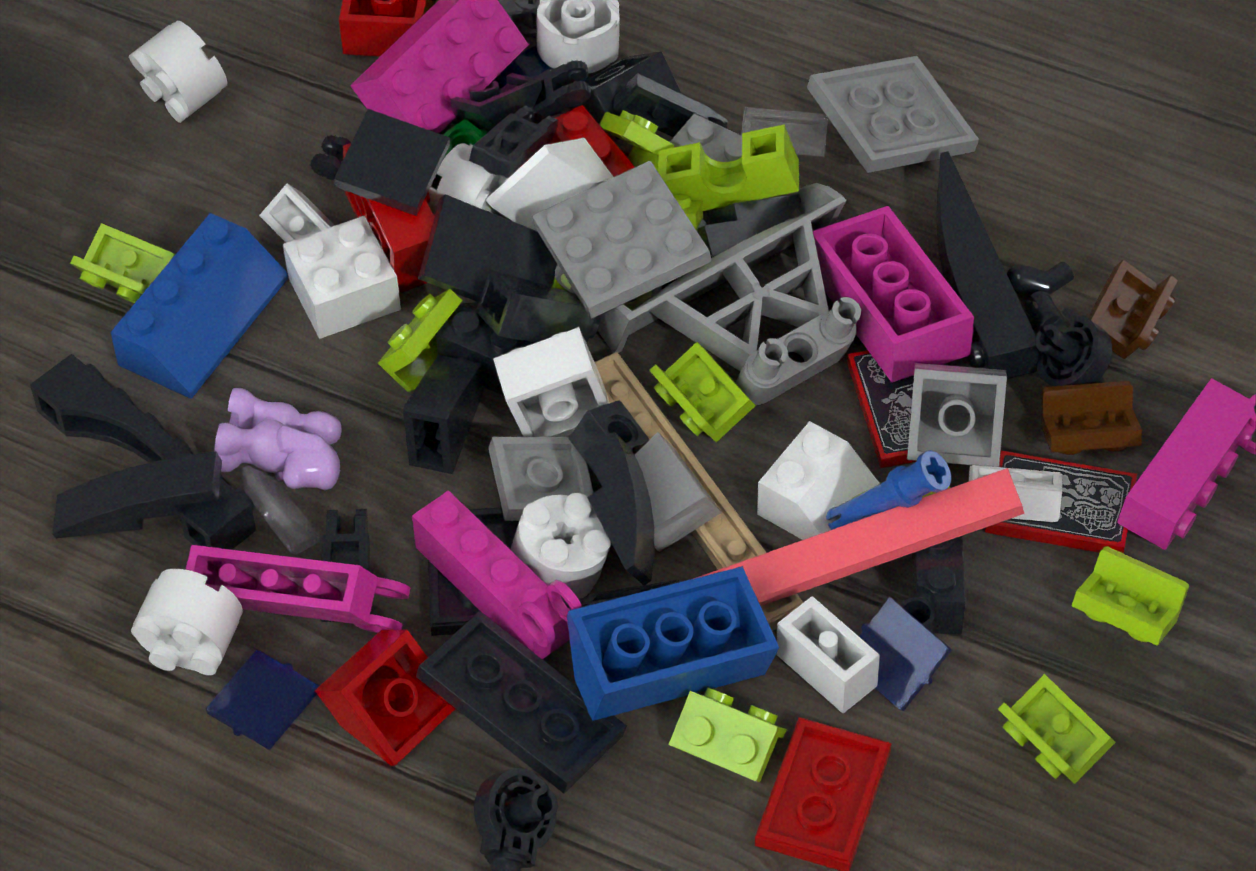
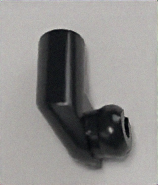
[1007,262,1074,297]

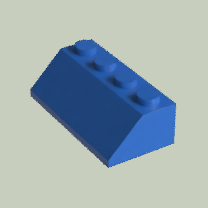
[111,213,288,399]
[567,566,779,721]

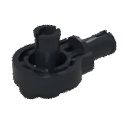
[1024,291,1112,386]
[474,768,558,871]

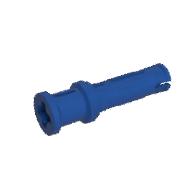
[826,450,951,530]

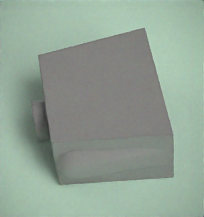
[635,432,722,552]

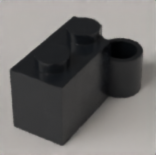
[896,536,965,649]

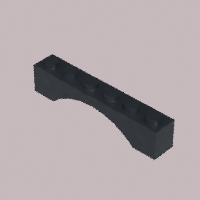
[30,354,256,550]

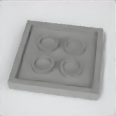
[807,56,979,173]
[532,161,712,319]

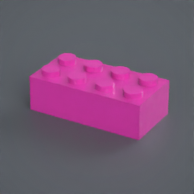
[350,0,529,134]
[813,206,974,382]

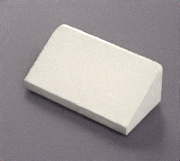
[259,183,335,243]
[969,465,1062,522]

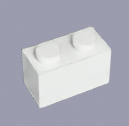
[777,596,880,713]

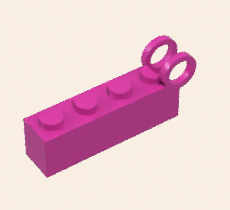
[1117,378,1256,550]
[412,490,582,660]
[186,545,411,633]

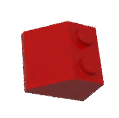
[315,629,456,766]

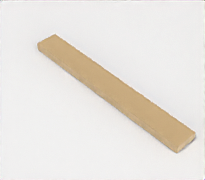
[595,352,804,631]

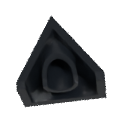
[450,73,542,132]

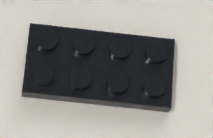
[416,611,627,794]

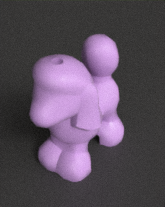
[215,388,342,490]

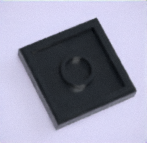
[334,109,450,216]

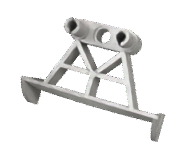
[598,183,861,405]

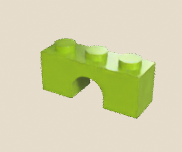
[658,125,799,211]

